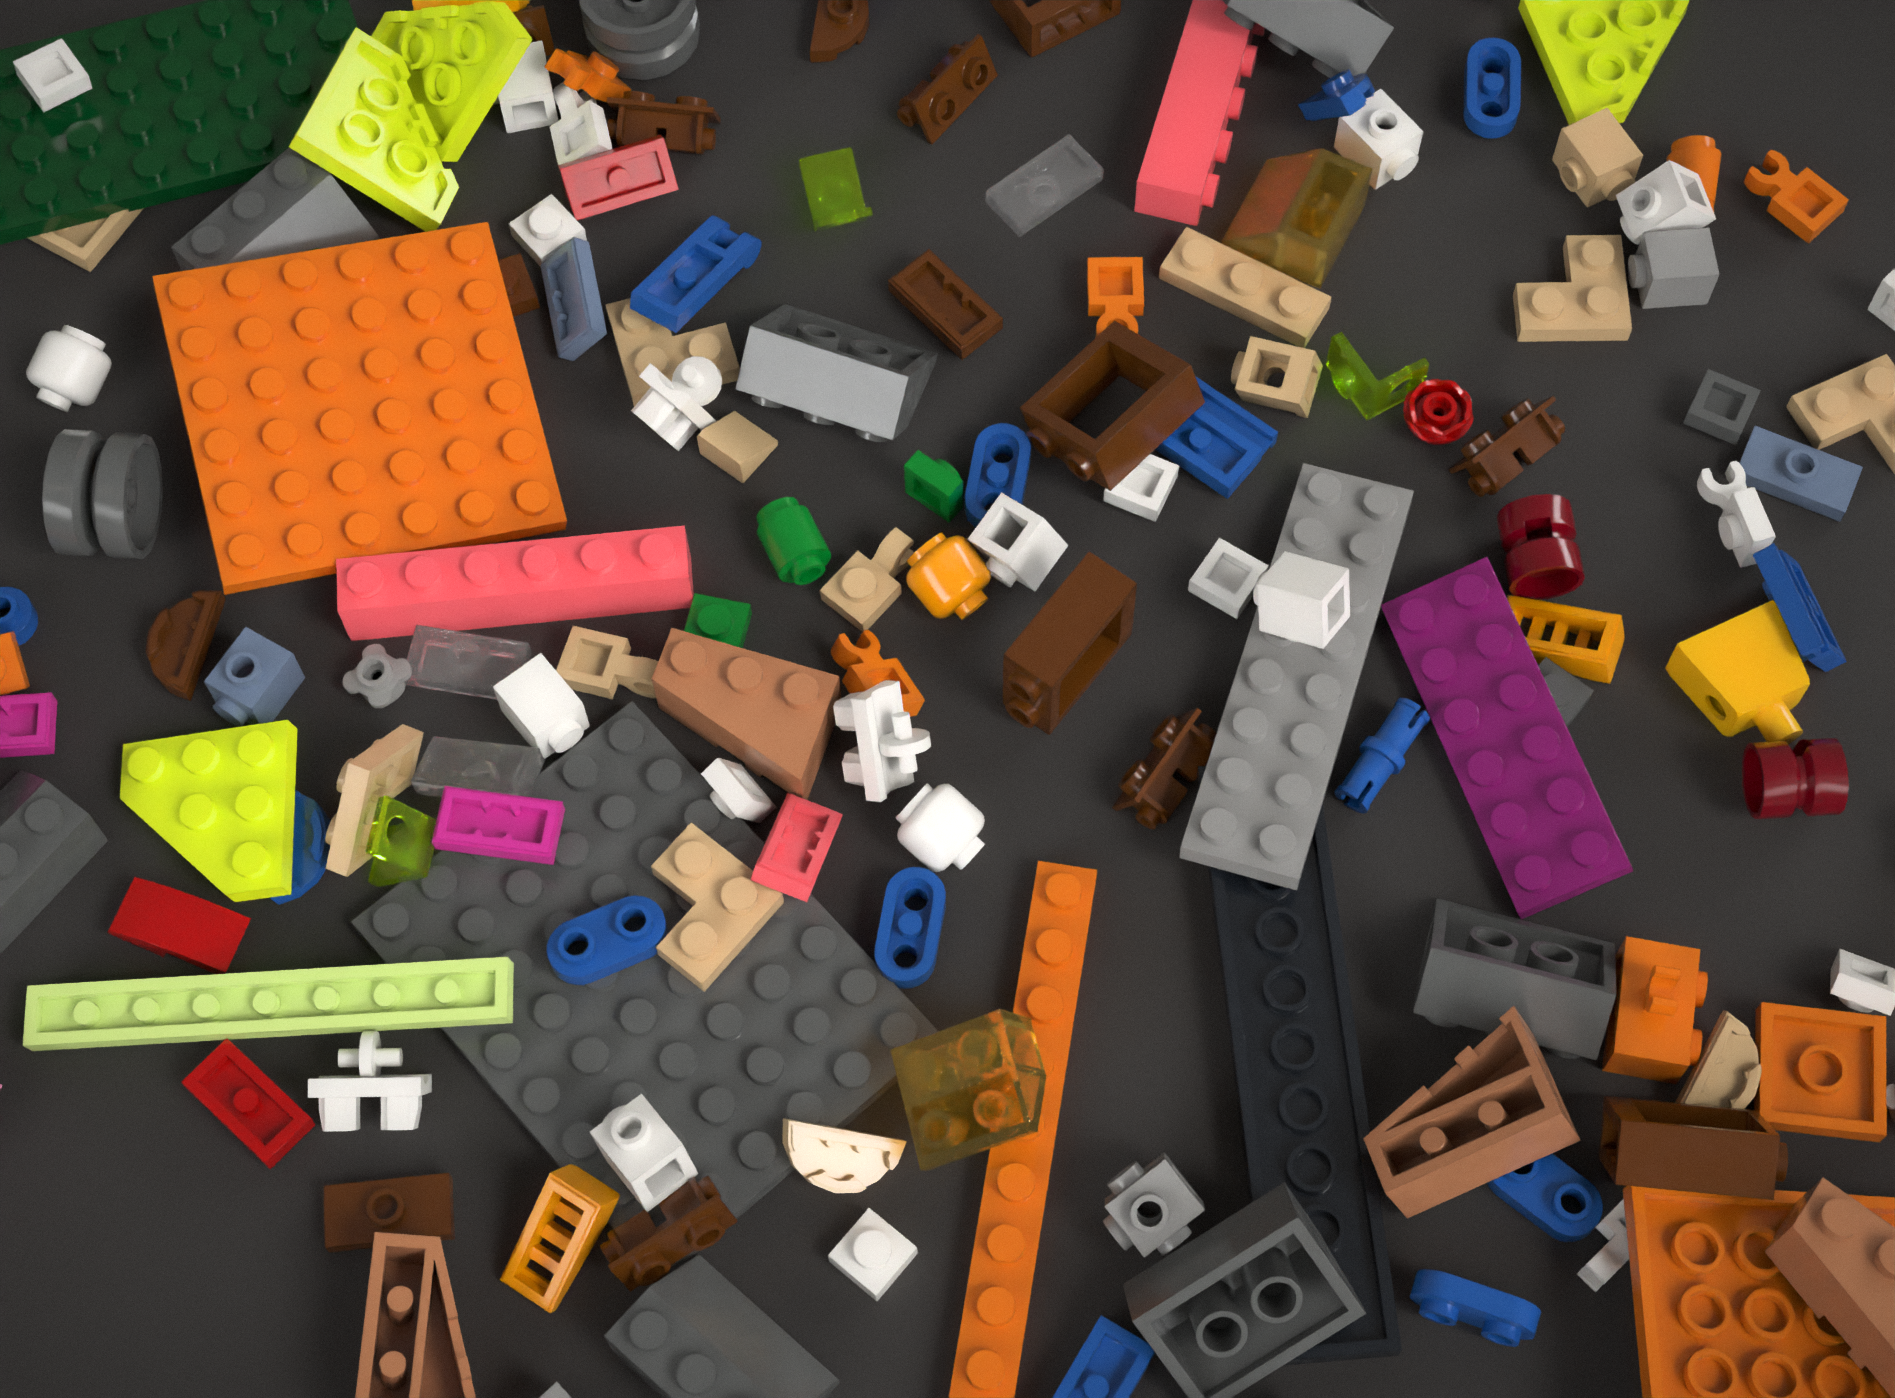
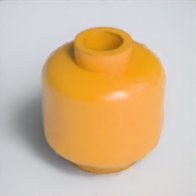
[906,532,991,620]

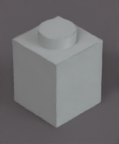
[1628,228,1720,309]

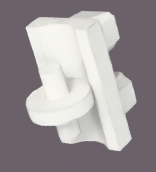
[631,356,722,451]
[833,680,931,802]
[308,1030,432,1131]

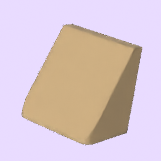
[697,411,778,483]

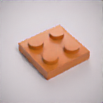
[1754,1002,1887,1143]

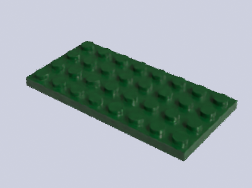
[0,0,359,245]

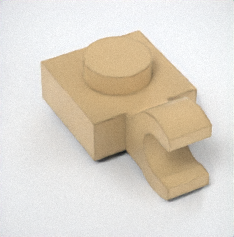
[820,527,914,632]
[556,626,658,699]

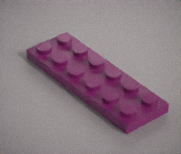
[1381,557,1633,920]

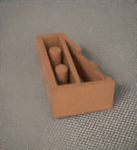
[652,628,841,800]
[1363,1006,1581,1219]
[1765,1177,1895,1398]
[355,1232,476,1398]

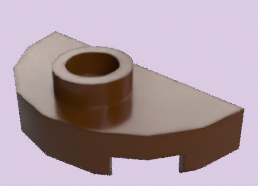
[810,0,870,63]
[146,590,226,702]

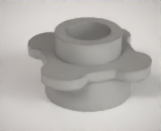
[343,644,412,708]

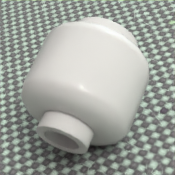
[26,325,112,412]
[895,783,985,872]

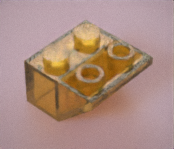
[1221,148,1372,289]
[890,1009,1046,1171]

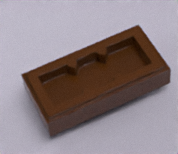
[888,249,1003,360]
[324,1173,455,1253]

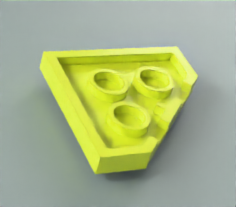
[1518,0,1689,125]
[371,1,533,162]
[289,27,459,232]
[120,720,298,902]

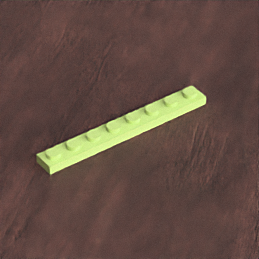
[23,957,514,1051]

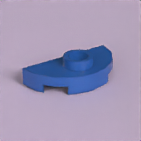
[1298,69,1375,121]
[270,790,331,905]

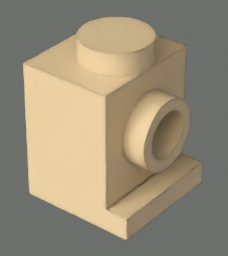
[1231,336,1323,418]

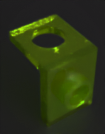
[798,147,873,232]
[1326,332,1430,421]
[366,796,437,887]

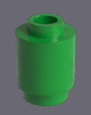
[756,497,831,585]

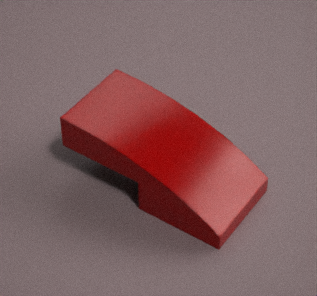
[107,877,251,974]

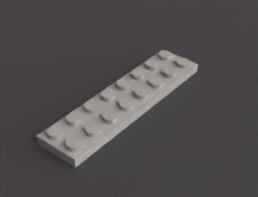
[1179,463,1414,890]

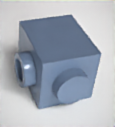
[204,627,305,727]

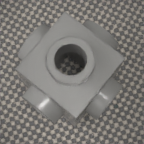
[1103,1152,1205,1258]

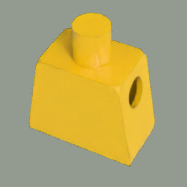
[1665,600,1810,744]

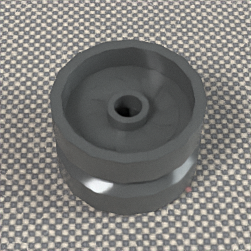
[578,0,700,80]
[42,429,163,560]

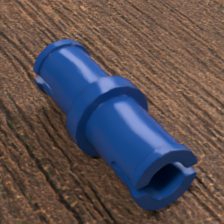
[1334,697,1430,814]

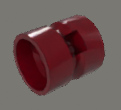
[1497,494,1585,600]
[1742,738,1849,819]

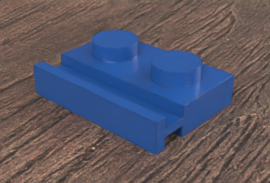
[1155,376,1278,499]
[1753,543,1847,672]

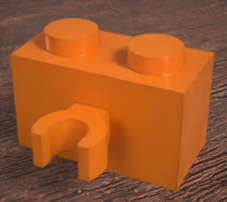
[1602,936,1708,1084]

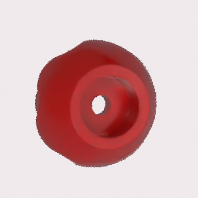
[1403,379,1474,445]

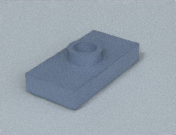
[541,237,607,361]
[1739,426,1863,522]

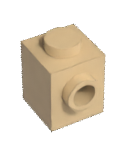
[1552,108,1643,208]

